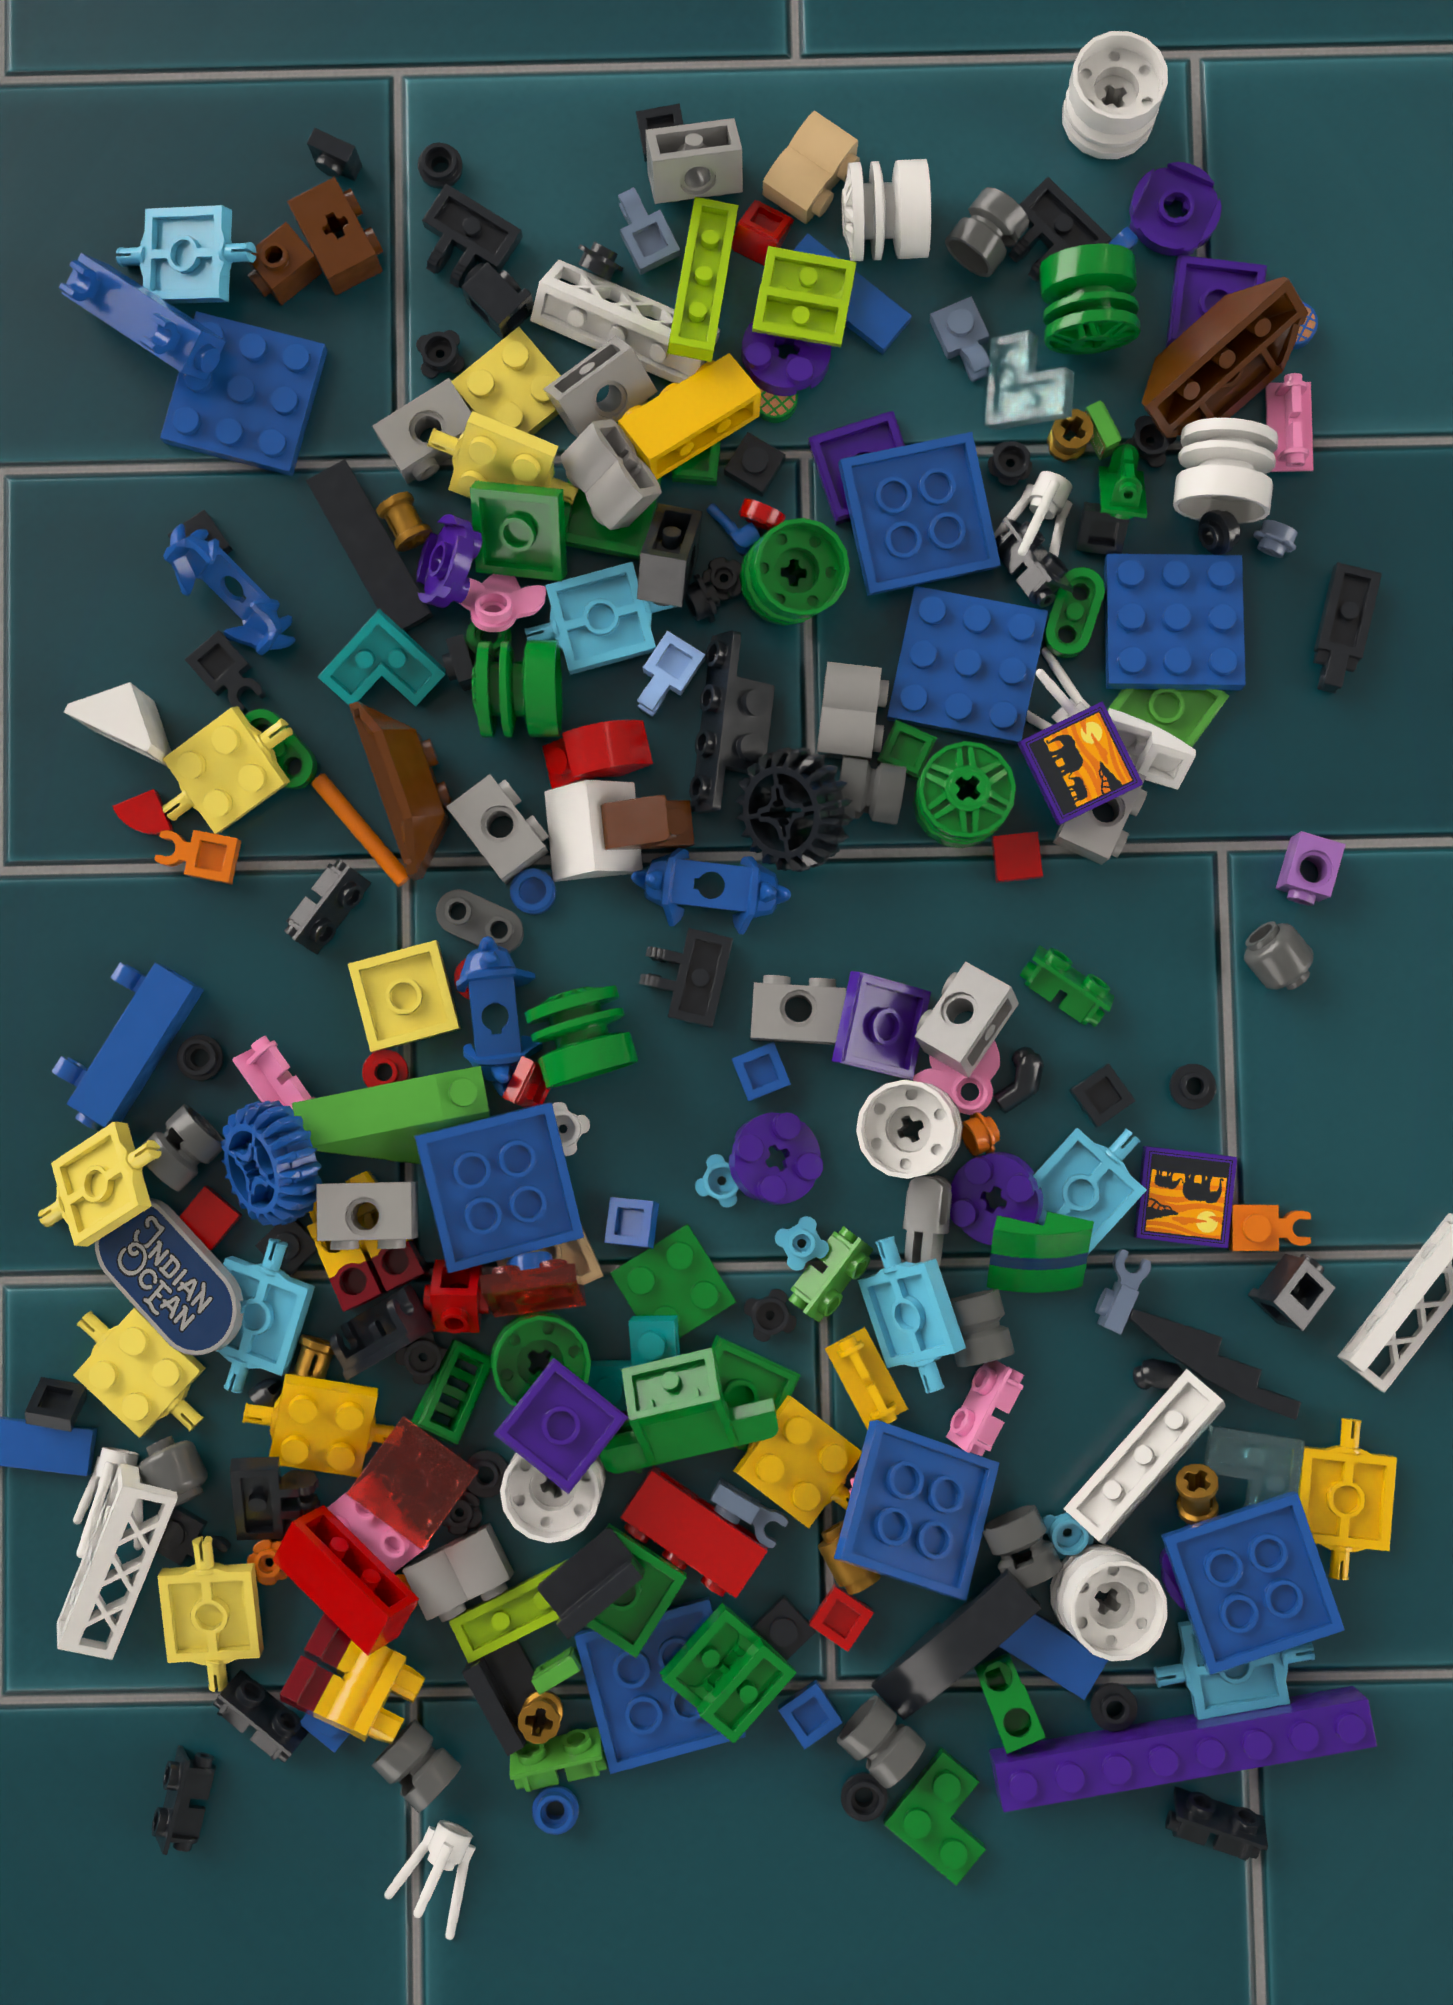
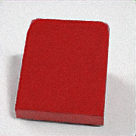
[731,200,794,266]

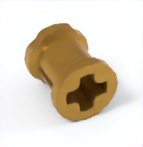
[1047,409,1093,462]
[376,491,433,552]
[288,1334,335,1380]
[1176,1464,1219,1525]
[518,1691,563,1744]

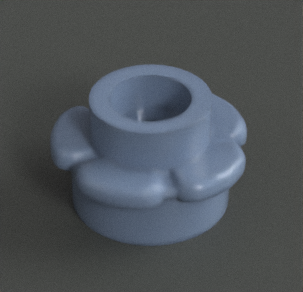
[1253,520,1298,558]

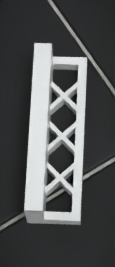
[530,260,721,383]
[1337,1213,1453,1393]
[1063,1369,1226,1544]
[57,1463,178,1660]

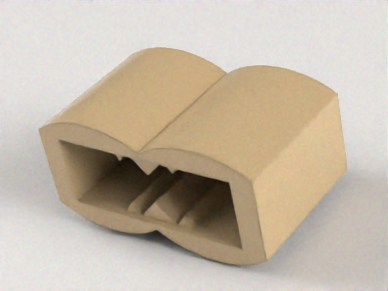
[762,111,860,224]

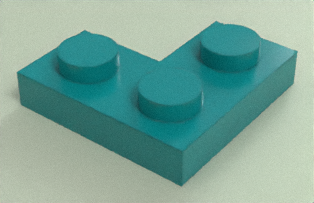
[318,609,447,706]
[587,1315,680,1411]

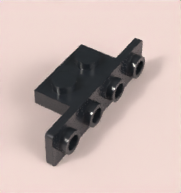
[689,630,775,814]

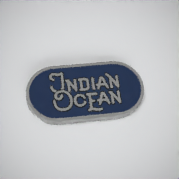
[95,1198,244,1355]

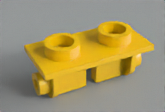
[824,1327,908,1430]

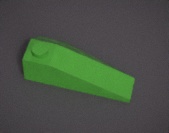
[292,1066,490,1165]

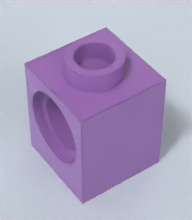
[1276,831,1346,906]

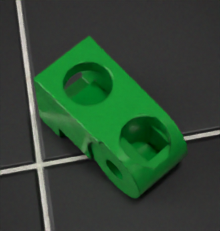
[974,1653,1046,1754]

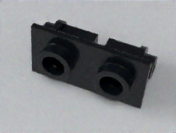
[995,517,1075,607]
[284,859,371,955]
[213,1670,309,1763]
[152,1745,216,1855]
[1165,1786,1268,1861]

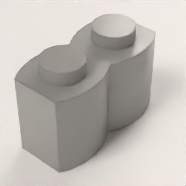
[560,419,662,530]
[816,662,889,762]
[402,1523,514,1622]

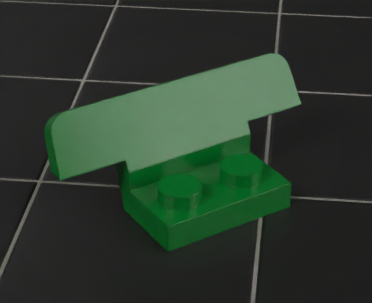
[598,1348,779,1474]

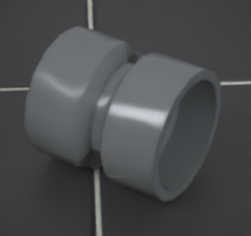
[945,187,1029,277]
[839,756,907,825]
[141,1104,224,1191]
[950,1289,1015,1367]
[983,1505,1063,1589]
[837,1695,926,1788]
[371,1719,461,1813]

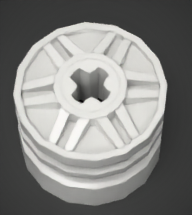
[1062,31,1168,159]
[842,159,931,261]
[1173,418,1278,524]
[856,1080,963,1179]
[500,1453,606,1543]
[1050,1544,1167,1661]

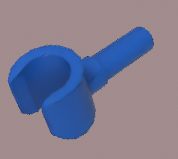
[706,503,760,555]

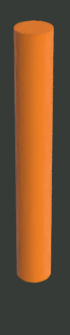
[311,773,410,887]

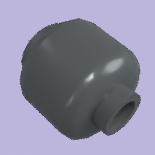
[1244,921,1314,990]
[139,1436,208,1508]

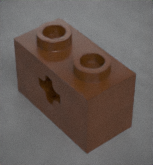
[287,177,383,295]

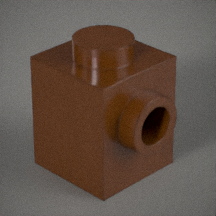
[247,222,322,306]

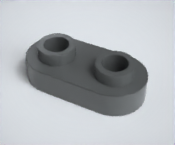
[436,889,524,953]

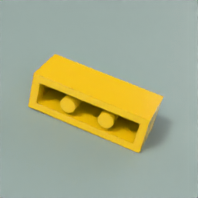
[618,353,761,479]

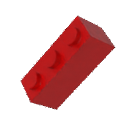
[620,1465,768,1598]
[273,1505,419,1656]

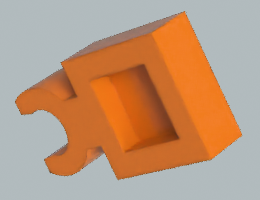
[154,830,241,885]
[1229,1204,1311,1251]

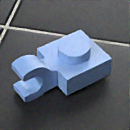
[637,631,705,717]

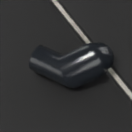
[993,1047,1044,1114]
[1133,1358,1184,1390]

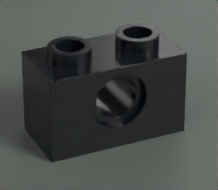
[637,503,703,607]

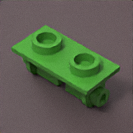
[788,1226,874,1323]
[510,1727,608,1792]

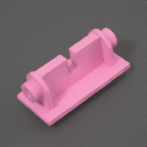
[1265,373,1314,472]
[232,1036,315,1108]
[946,1360,1024,1456]

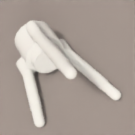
[994,471,1073,557]
[1026,647,1091,730]
[73,1447,143,1558]
[384,1820,476,1940]

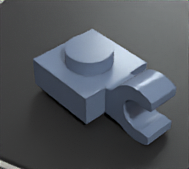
[618,187,680,275]
[929,296,991,382]
[1095,1249,1151,1334]
[711,1477,789,1548]

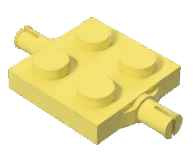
[427,411,578,505]
[162,706,293,834]
[38,1122,162,1247]
[73,1308,206,1438]
[157,1536,264,1692]

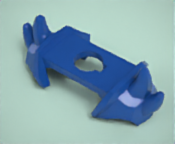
[163,524,295,656]
[631,848,791,935]
[456,936,543,1097]

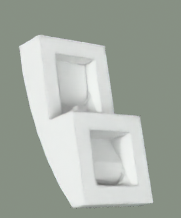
[1108,708,1196,790]

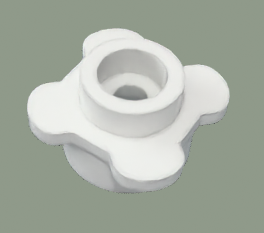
[552,1102,590,1156]

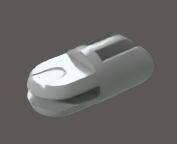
[903,1175,952,1266]

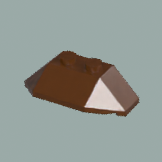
[1142,276,1308,438]
[349,701,453,881]

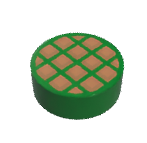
[757,386,798,423]

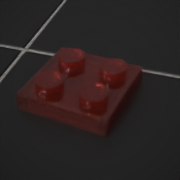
[480,1259,586,1317]
[345,1416,479,1550]

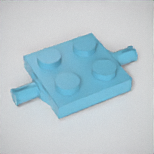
[116,205,257,304]
[524,562,678,675]
[1033,1128,1147,1254]
[858,1236,966,1393]
[216,1238,315,1393]
[1153,1621,1315,1720]

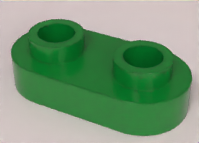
[1043,567,1105,658]
[245,709,317,789]

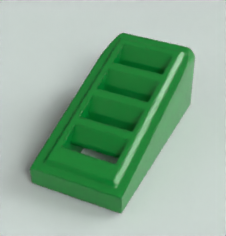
[409,1340,491,1445]

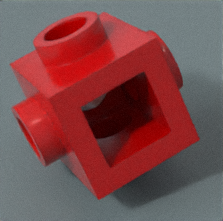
[423,1259,492,1333]

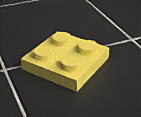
[451,327,561,435]
[348,940,461,1053]

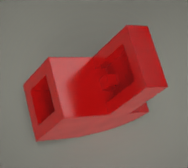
[542,720,653,789]

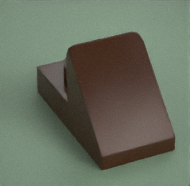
[601,795,695,850]

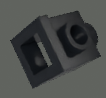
[462,262,534,340]
[1248,1254,1335,1331]

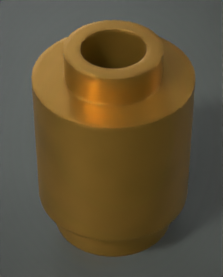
[818,1521,881,1595]

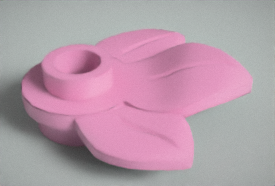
[459,574,546,632]
[913,1040,1000,1115]

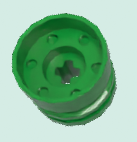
[1039,243,1141,355]
[739,518,850,626]
[472,640,563,738]
[913,741,1016,849]
[524,985,639,1089]
[490,1311,591,1407]

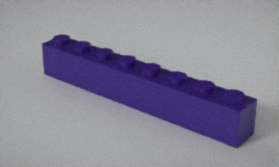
[989,1686,1377,1812]

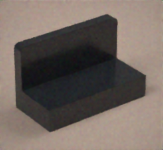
[538,1527,645,1640]
[462,1639,547,1756]

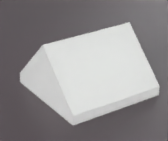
[64,682,172,767]
[544,780,643,882]

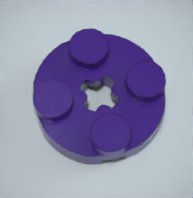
[1129,162,1222,257]
[741,320,831,396]
[416,514,482,608]
[729,1112,823,1205]
[950,1151,1044,1245]

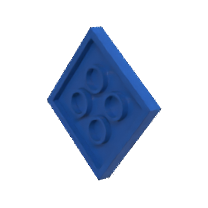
[160,311,328,476]
[838,432,1001,596]
[1104,554,1246,691]
[887,586,1048,745]
[414,1102,584,1273]
[834,1420,1000,1601]
[1161,1491,1345,1675]
[574,1596,746,1774]

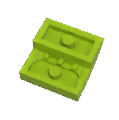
[752,246,857,347]

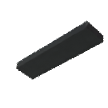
[306,459,433,632]

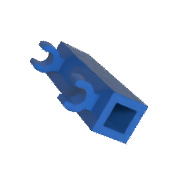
[59,253,226,381]
[52,962,205,1131]

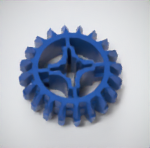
[220,1100,322,1226]

